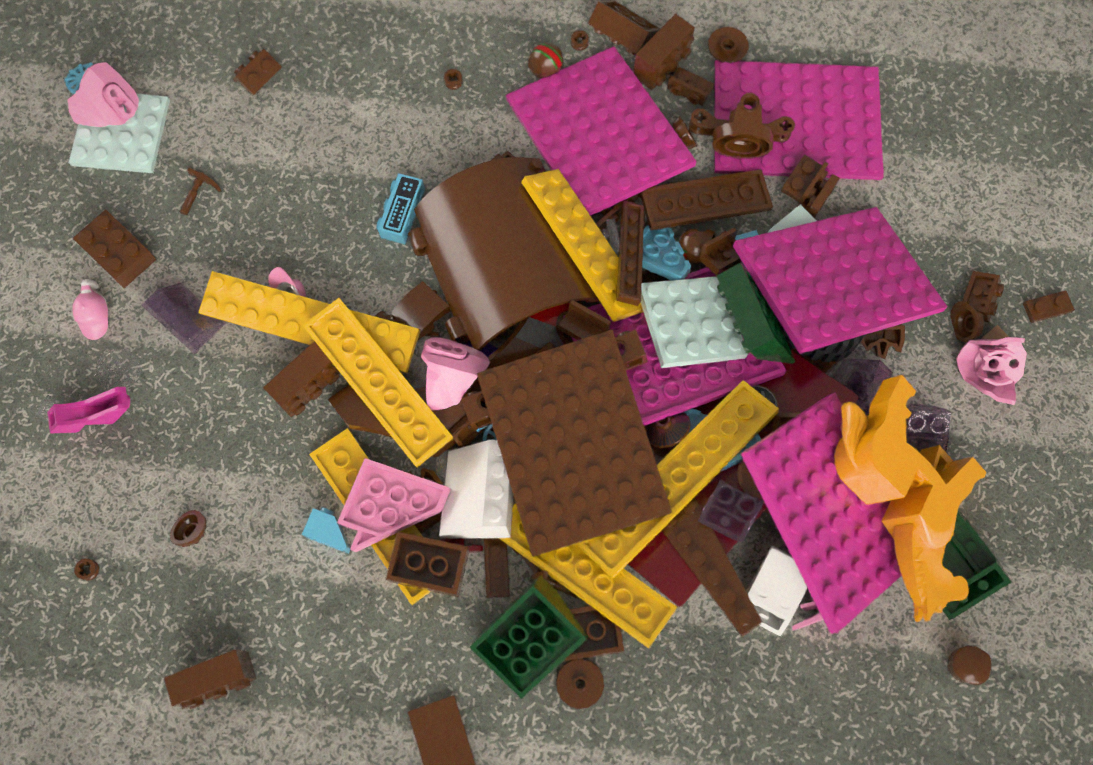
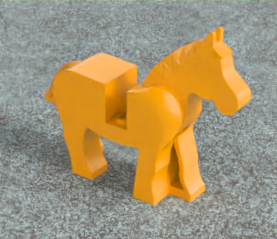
[834,375,987,622]

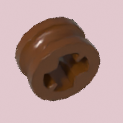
[571,30,589,51]
[444,69,463,90]
[74,558,99,581]

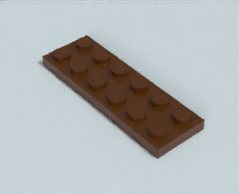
[640,169,773,231]

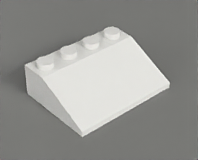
[439,440,514,538]

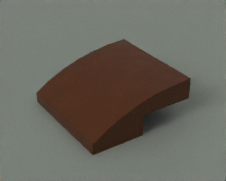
[391,281,450,340]

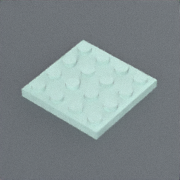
[69,94,170,173]
[641,277,748,368]

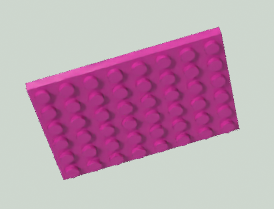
[506,46,696,216]
[714,60,884,180]
[733,207,948,354]
[564,267,786,426]
[741,392,902,633]

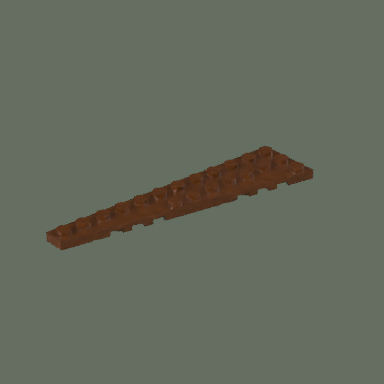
[644,424,762,637]

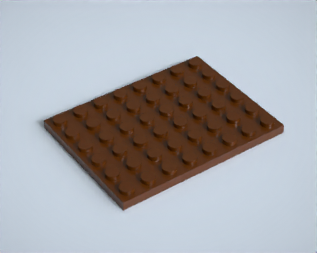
[477,329,672,557]

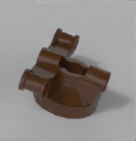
[688,93,795,159]

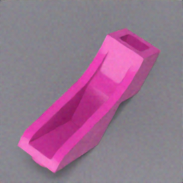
[47,387,130,433]

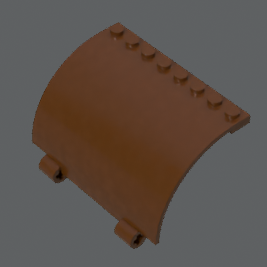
[407,157,600,351]

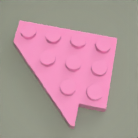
[337,458,451,552]

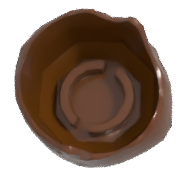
[948,645,992,685]

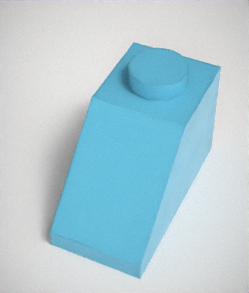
[302,507,350,554]

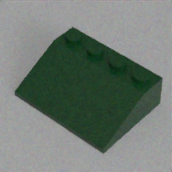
[717,263,796,364]
[469,575,588,699]

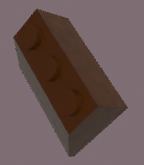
[588,0,661,55]

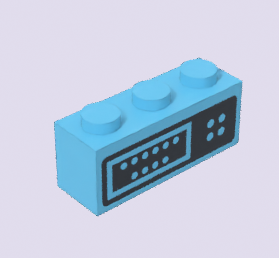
[377,173,425,244]

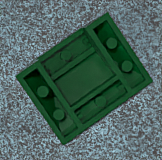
[942,510,1012,620]

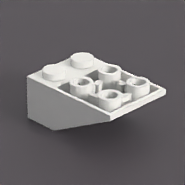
[746,546,807,636]

